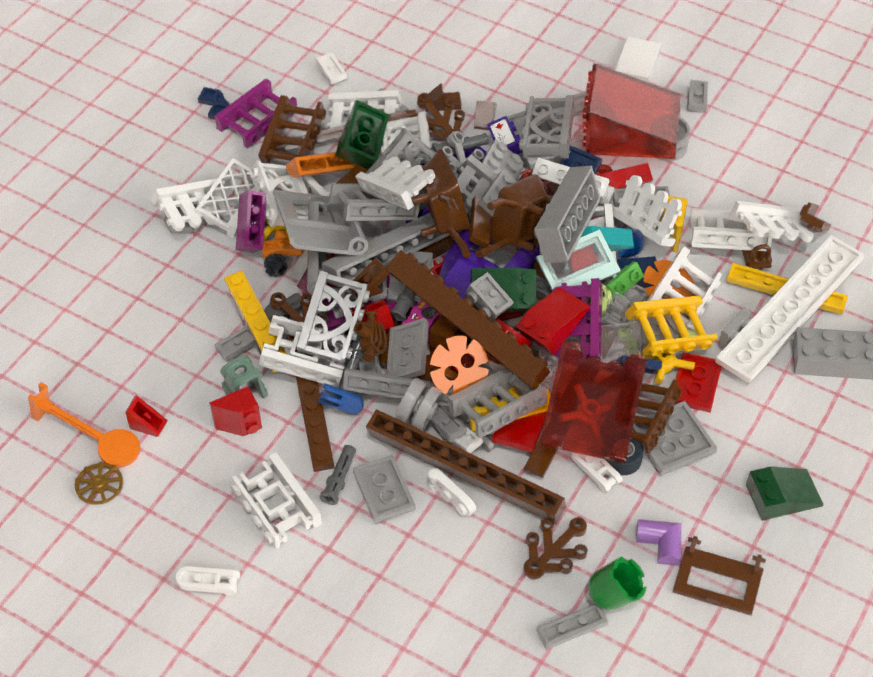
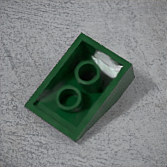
[335,100,389,170]
[471,268,536,314]
[746,467,824,521]

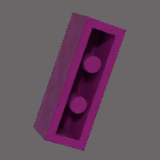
[235,190,266,253]

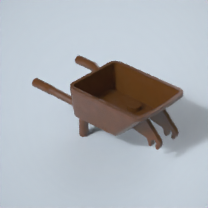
[412,148,471,258]
[476,174,553,258]

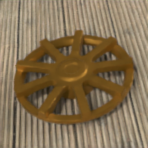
[75,462,123,505]

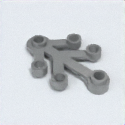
[442,131,484,193]

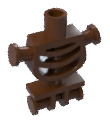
[354,311,390,369]

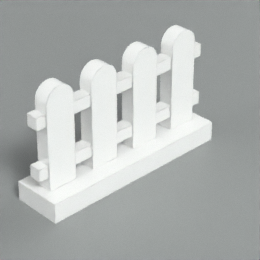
[327,90,402,129]
[355,156,435,210]
[612,175,683,247]
[151,178,234,231]
[729,201,814,242]

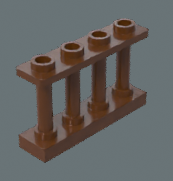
[258,95,326,164]
[600,370,682,454]

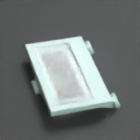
[536,230,621,291]

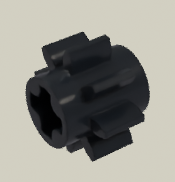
[264,253,288,277]

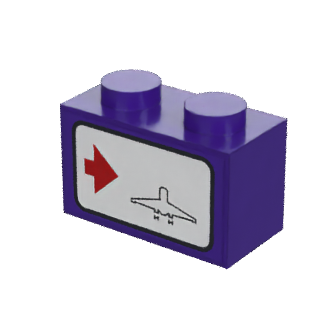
[486,116,523,155]

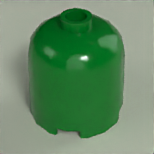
[588,557,646,610]

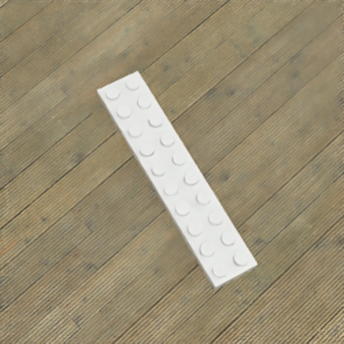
[715,235,865,383]

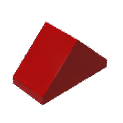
[125,395,168,437]

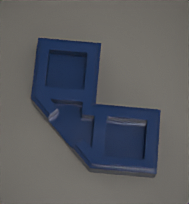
[198,87,230,120]

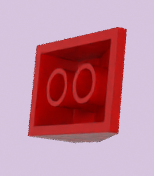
[516,287,590,355]

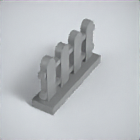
[457,155,497,220]

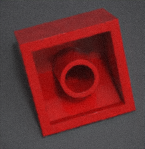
[209,386,262,436]

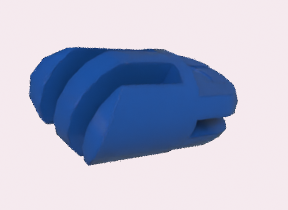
[318,383,364,414]

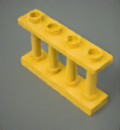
[625,296,718,356]

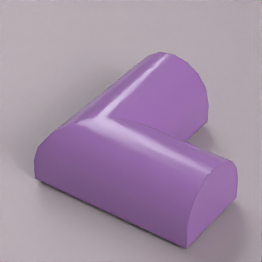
[636,519,682,566]

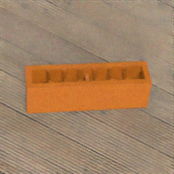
[285,152,357,178]

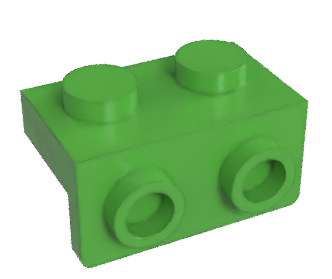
[604,261,644,301]

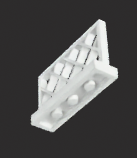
[195,158,268,239]

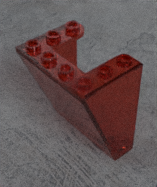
[582,64,681,159]
[541,341,647,464]

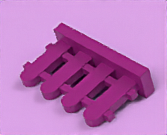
[552,278,602,362]

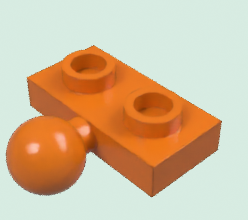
[262,229,302,258]

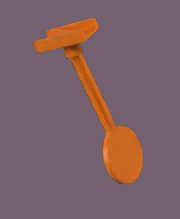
[28,382,140,467]

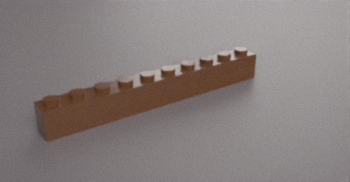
[386,250,550,390]
[366,409,566,525]

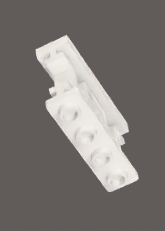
[259,315,347,388]
[231,452,322,549]

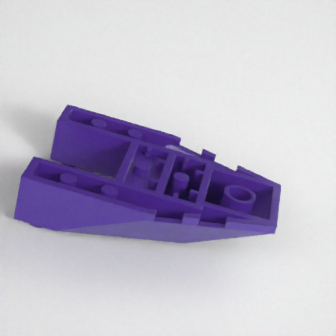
[439,219,540,310]

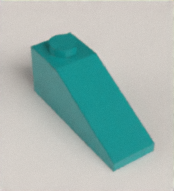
[580,226,634,254]

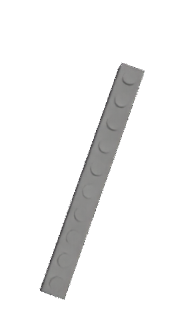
[322,197,483,288]

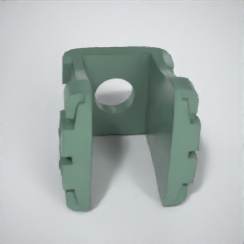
[220,355,268,398]

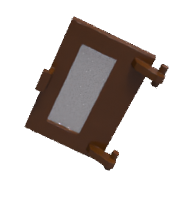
[673,536,766,616]

